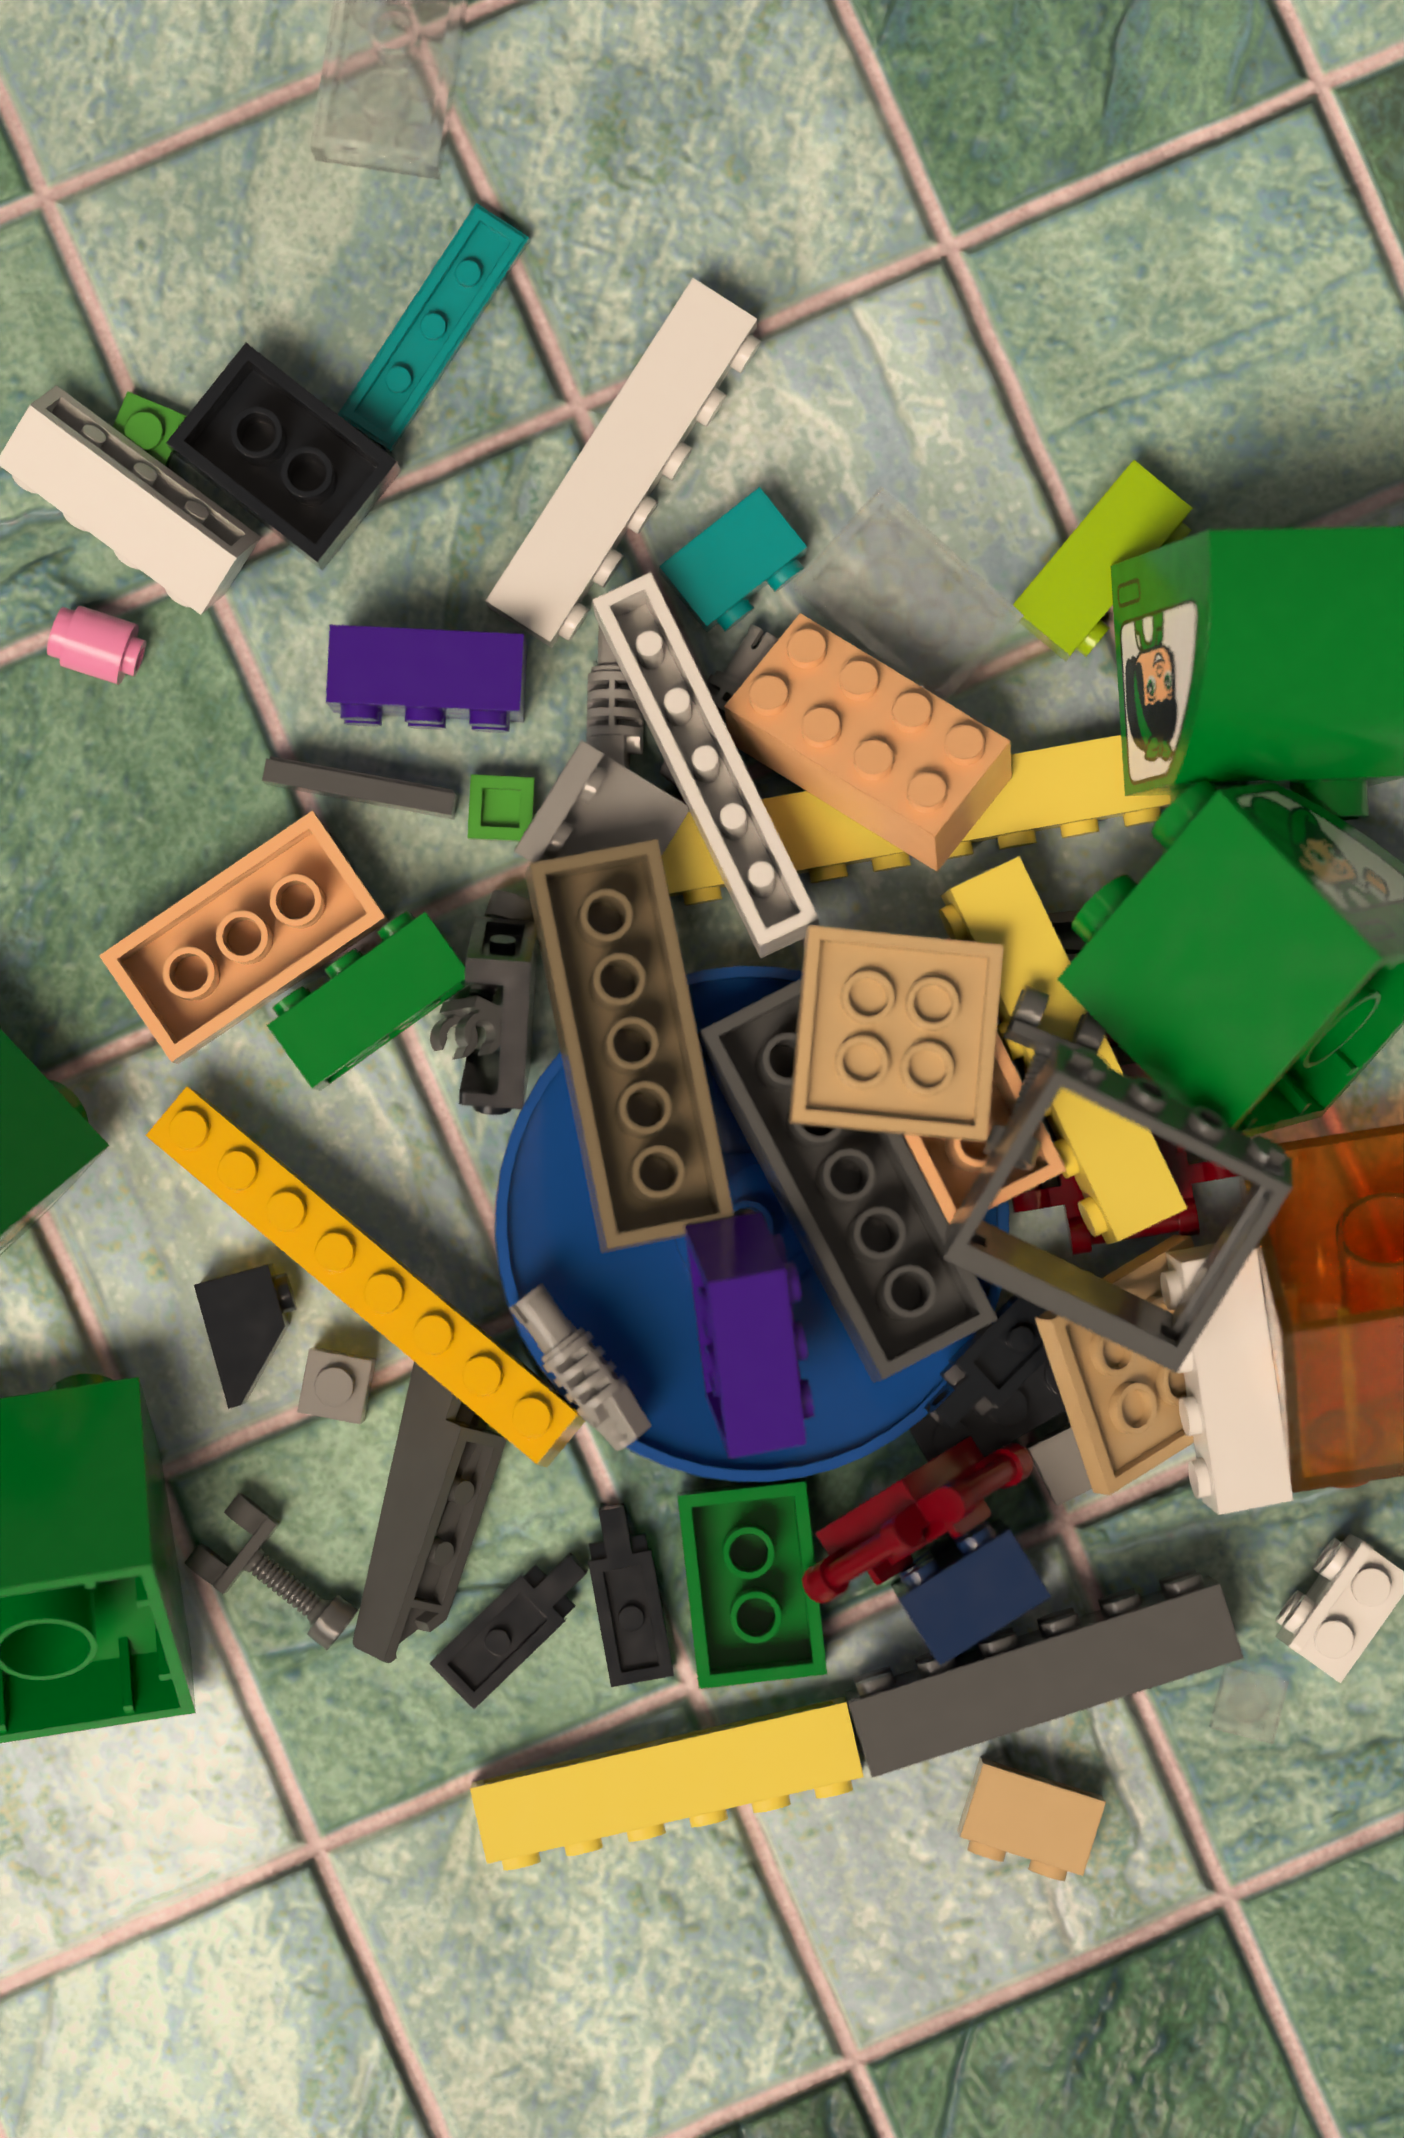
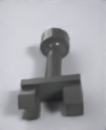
[430,890,534,1060]
[983,985,1106,1170]
[184,1493,359,1650]

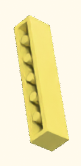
[939,856,1187,1245]
[470,1696,864,1871]

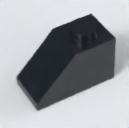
[194,1263,297,1409]

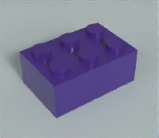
[326,624,528,733]
[684,1212,814,1459]

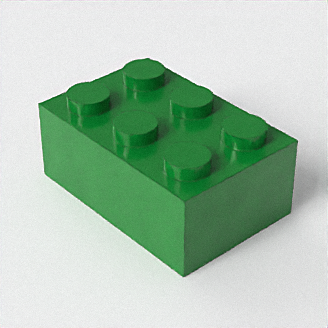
[267,910,470,1091]
[677,1478,827,1689]

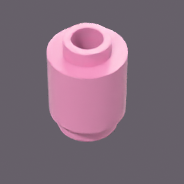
[47,606,146,685]

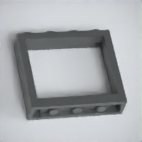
[943,1042,1292,1373]

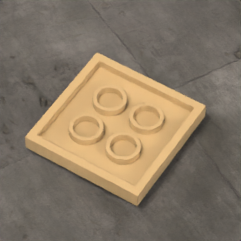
[789,925,1004,1142]
[1035,1235,1194,1495]

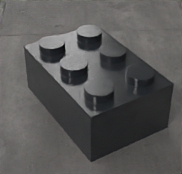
[166,342,401,571]

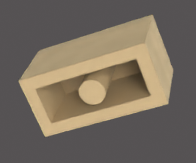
[957,1757,1106,1881]

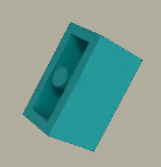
[659,487,807,632]

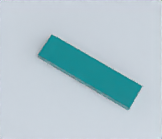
[338,203,530,452]

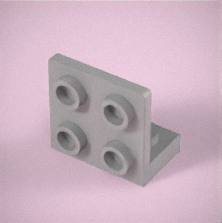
[514,740,689,863]

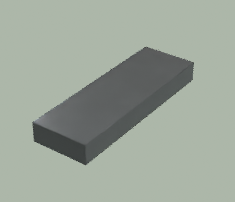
[262,756,458,820]

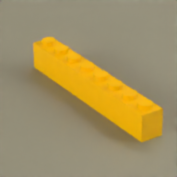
[146,1086,585,1468]

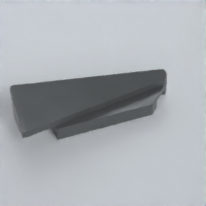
[353,1362,507,1663]

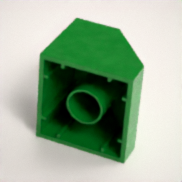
[0,1373,196,1743]

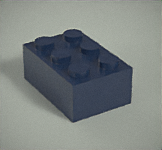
[891,1518,1051,1666]

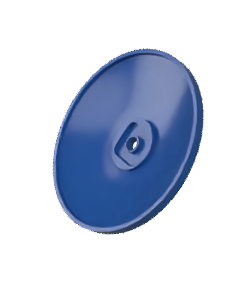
[494,966,1009,1482]

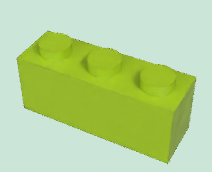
[1008,460,1193,661]

